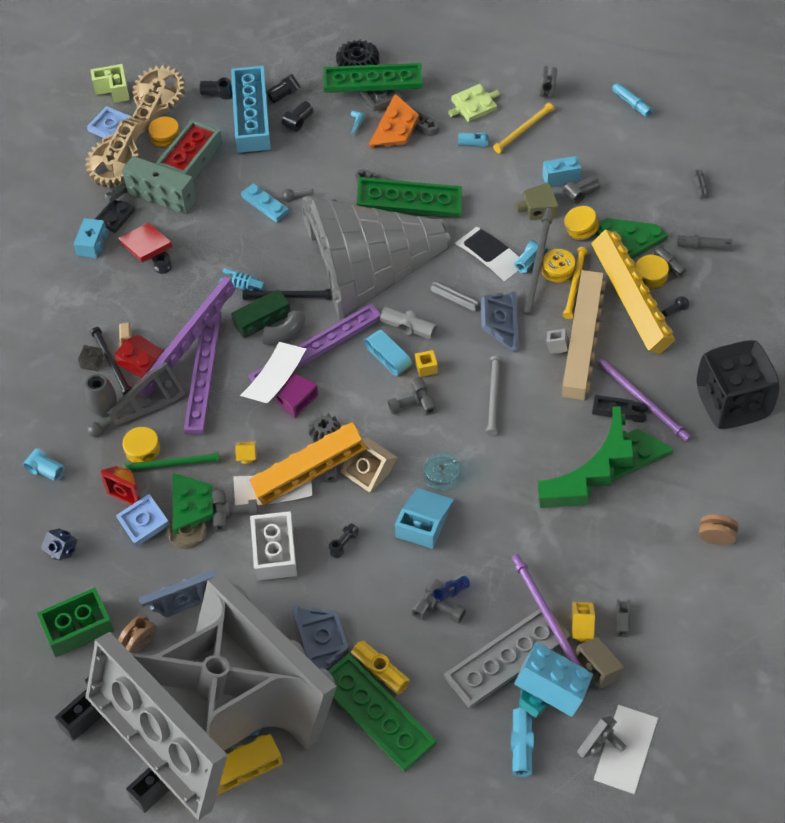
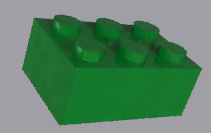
[37,587,115,657]

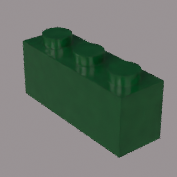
[231,289,291,338]

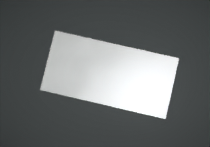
[594,705,658,794]

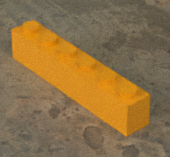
[249,422,367,506]

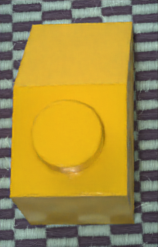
[572,602,595,642]

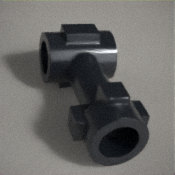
[329,523,359,558]

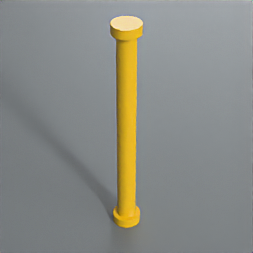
[493,103,554,154]
[563,247,588,319]

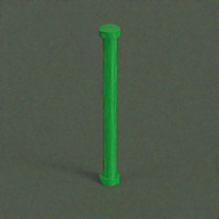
[125,451,220,471]

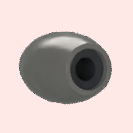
[84,374,117,418]

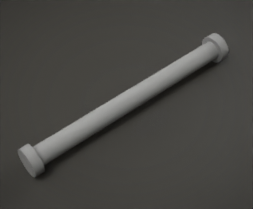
[486,356,502,436]

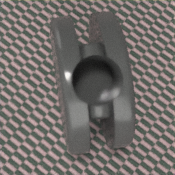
[538,66,557,98]

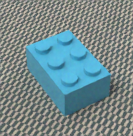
[514,642,593,717]

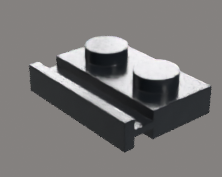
[95,200,135,233]

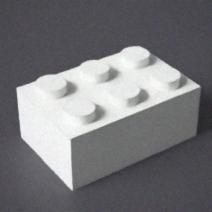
[250,511,297,581]

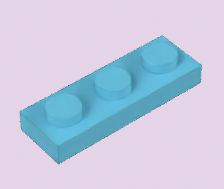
[241,183,289,223]

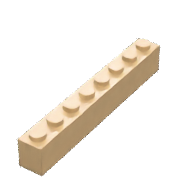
[562,270,606,400]

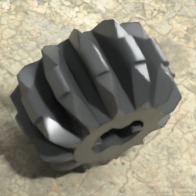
[308,413,341,442]

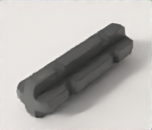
[693,169,708,199]
[104,183,128,203]

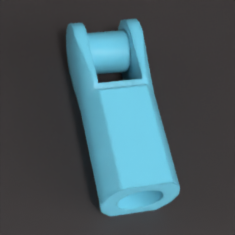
[458,133,489,147]

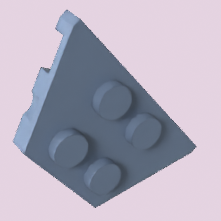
[481,291,519,352]
[139,569,218,617]
[292,605,349,670]

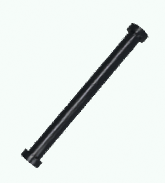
[242,289,330,300]
[90,327,132,396]

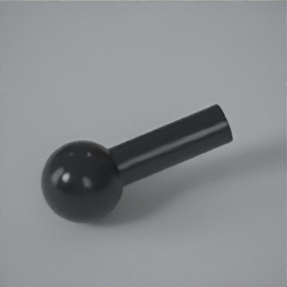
[661,296,689,317]

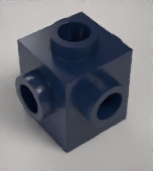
[41,528,78,560]

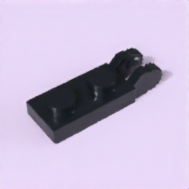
[592,395,648,422]

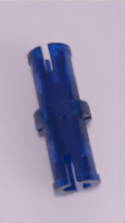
[433,576,470,602]

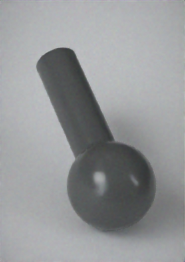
[282,188,314,202]

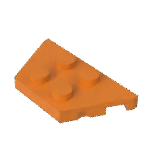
[369,94,419,149]

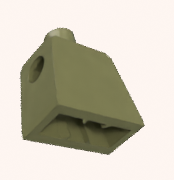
[515,182,559,220]

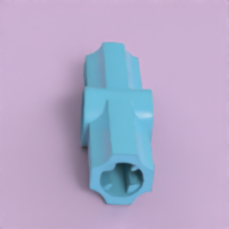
[511,707,534,777]

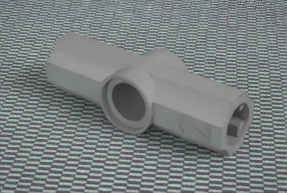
[380,306,437,339]

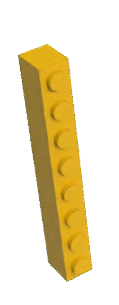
[591,229,675,354]

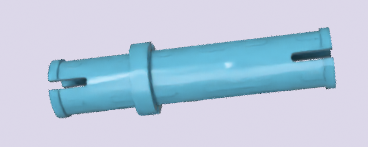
[612,82,653,118]

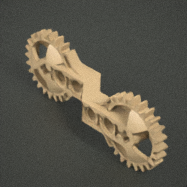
[85,65,186,188]

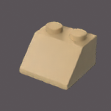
[340,437,398,493]

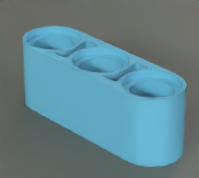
[364,329,412,376]

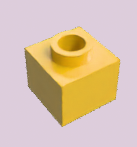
[415,350,438,377]
[235,441,257,464]

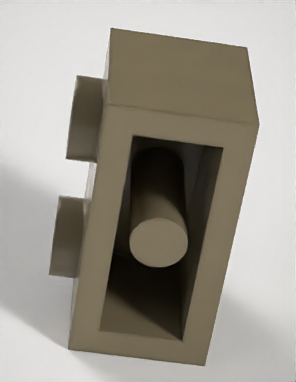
[575,637,624,689]

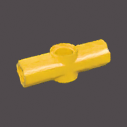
[351,640,410,695]

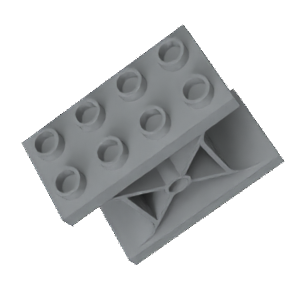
[86,573,337,820]

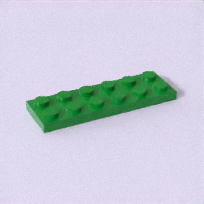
[323,63,423,93]
[356,177,462,218]
[328,654,437,773]

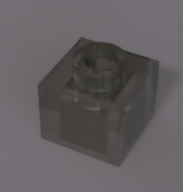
[78,345,104,371]

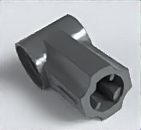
[563,175,600,204]

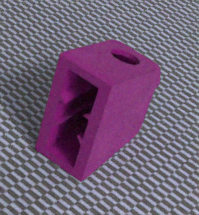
[275,373,318,419]

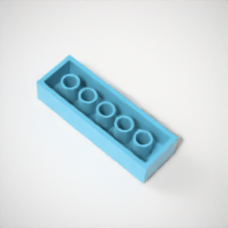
[231,66,271,153]

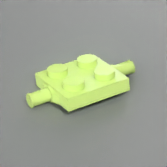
[448,84,500,122]

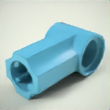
[514,240,549,274]
[23,449,65,481]

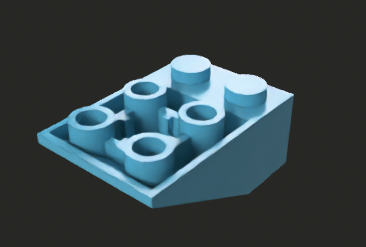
[395,488,454,549]

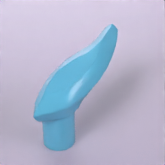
[351,110,365,136]

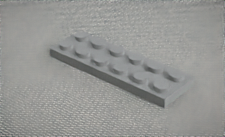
[444,609,571,709]

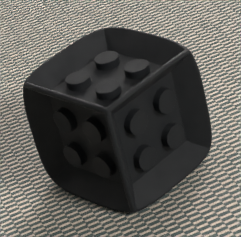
[696,340,780,429]

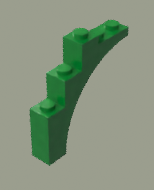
[538,406,637,508]

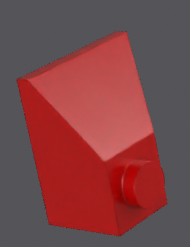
[100,466,140,505]

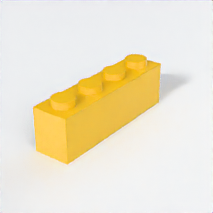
[217,734,283,796]

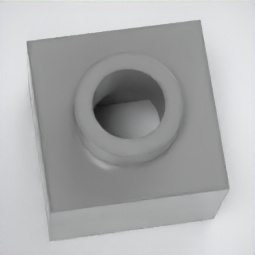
[547,329,568,354]

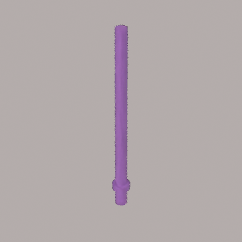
[598,358,691,442]
[512,554,582,667]

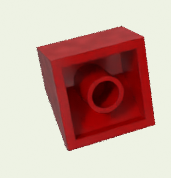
[114,334,164,379]

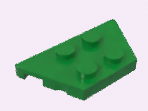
[610,428,673,482]
[172,473,213,534]

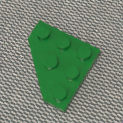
[595,218,668,259]

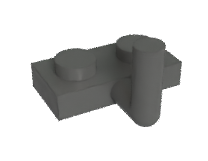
[577,716,627,758]

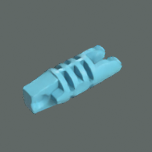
[219,268,266,291]

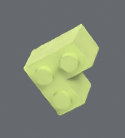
[90,64,130,103]

